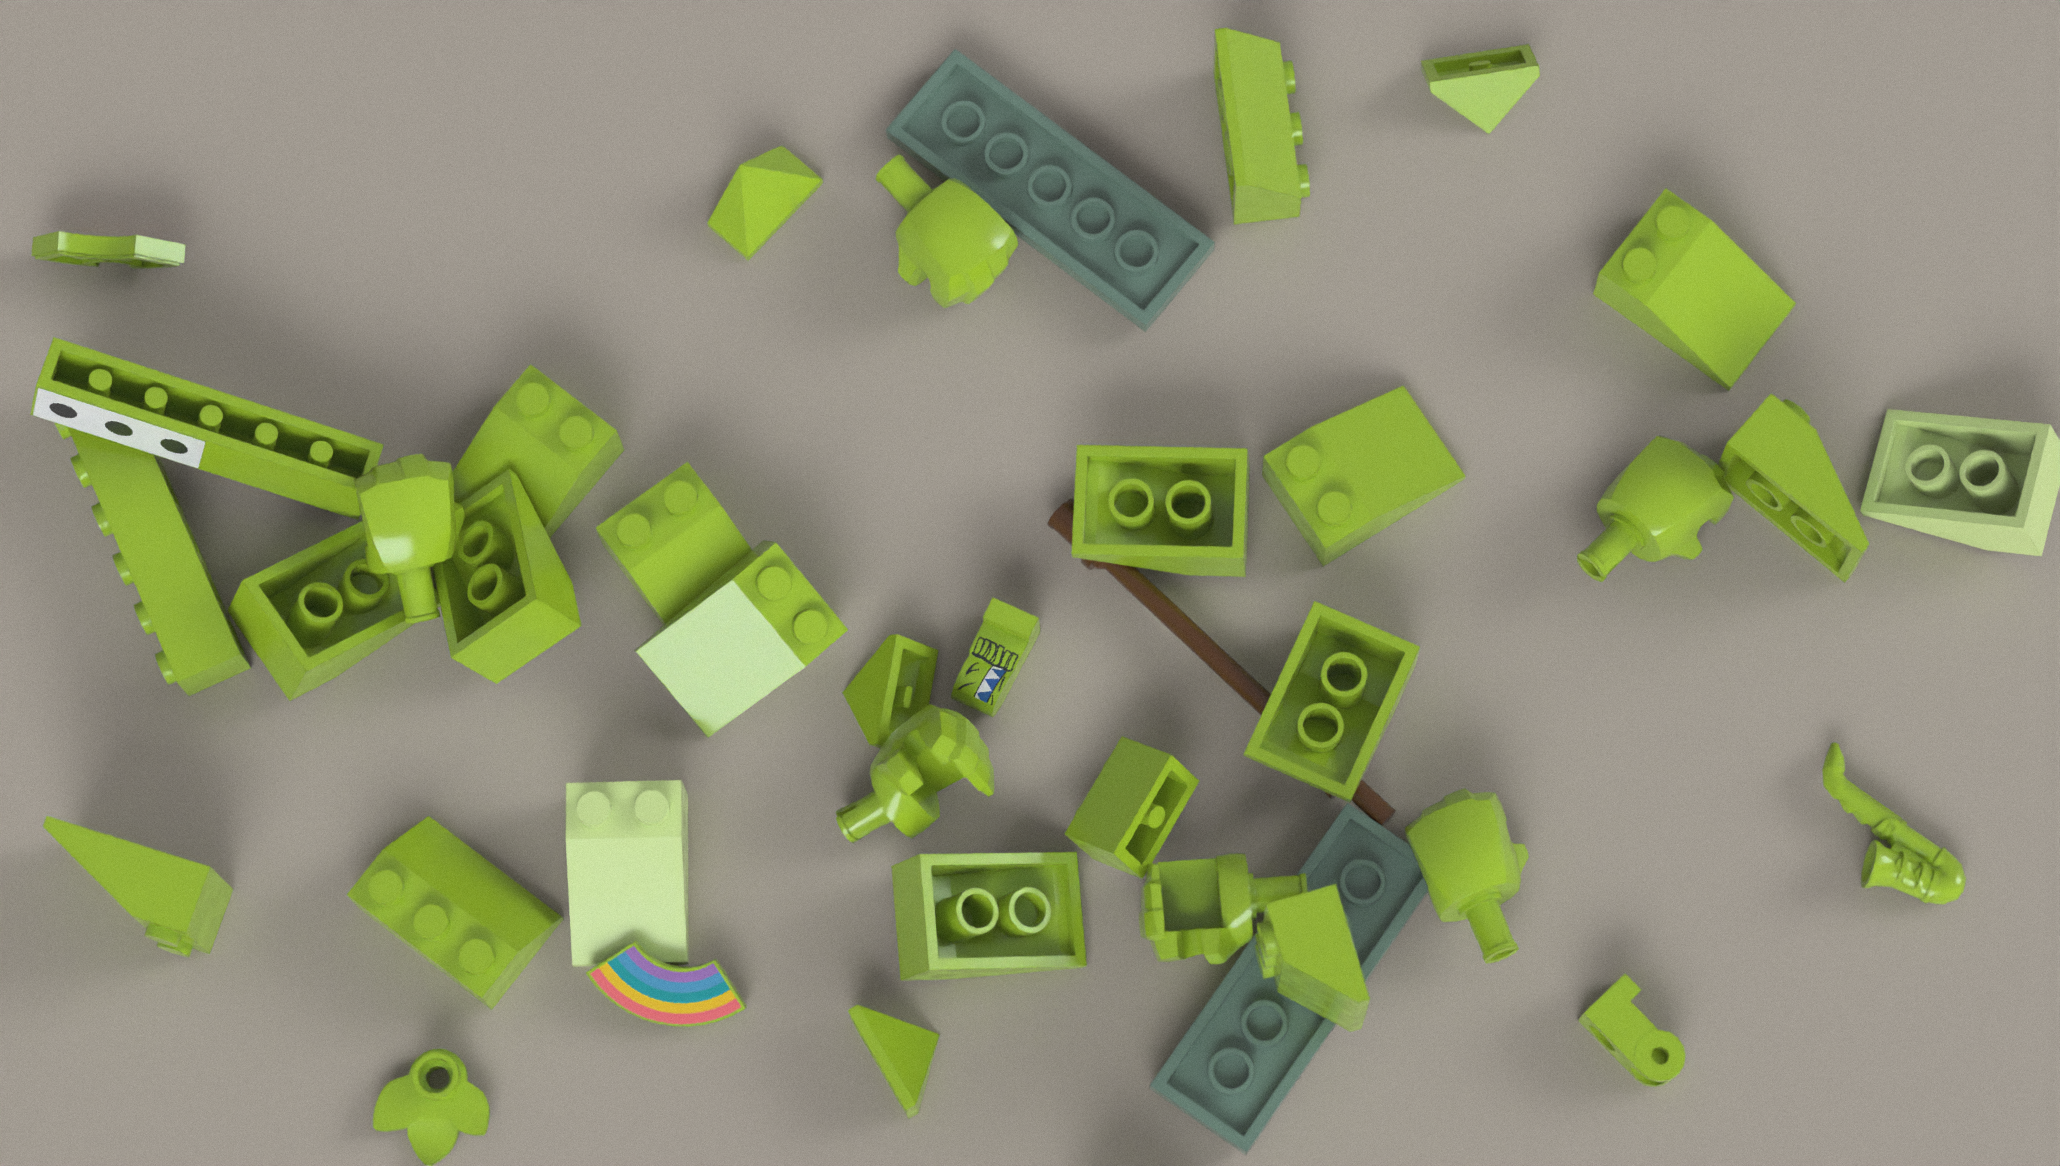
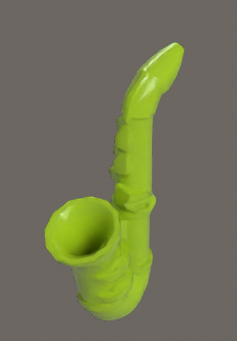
[1822,742,1966,905]

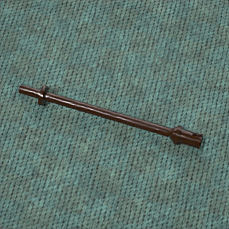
[1047,498,1396,826]

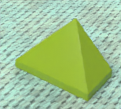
[1421,44,1540,134]
[707,145,823,261]
[842,634,939,749]
[847,1004,940,1119]

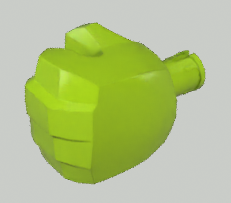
[875,154,1018,308]
[1577,435,1734,582]
[354,454,464,624]
[835,704,994,843]
[1405,788,1529,964]
[1138,853,1308,964]

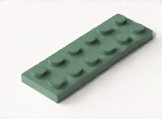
[886,49,1215,332]
[1150,803,1428,1155]

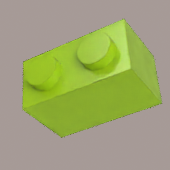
[1064,736,1199,879]

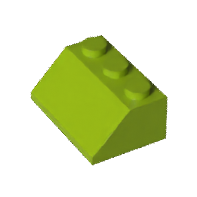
[1213,28,1310,225]
[347,816,563,1010]
[1254,884,1370,1032]

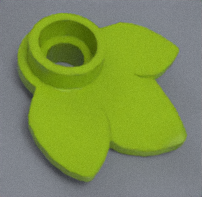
[373,1049,490,1166]

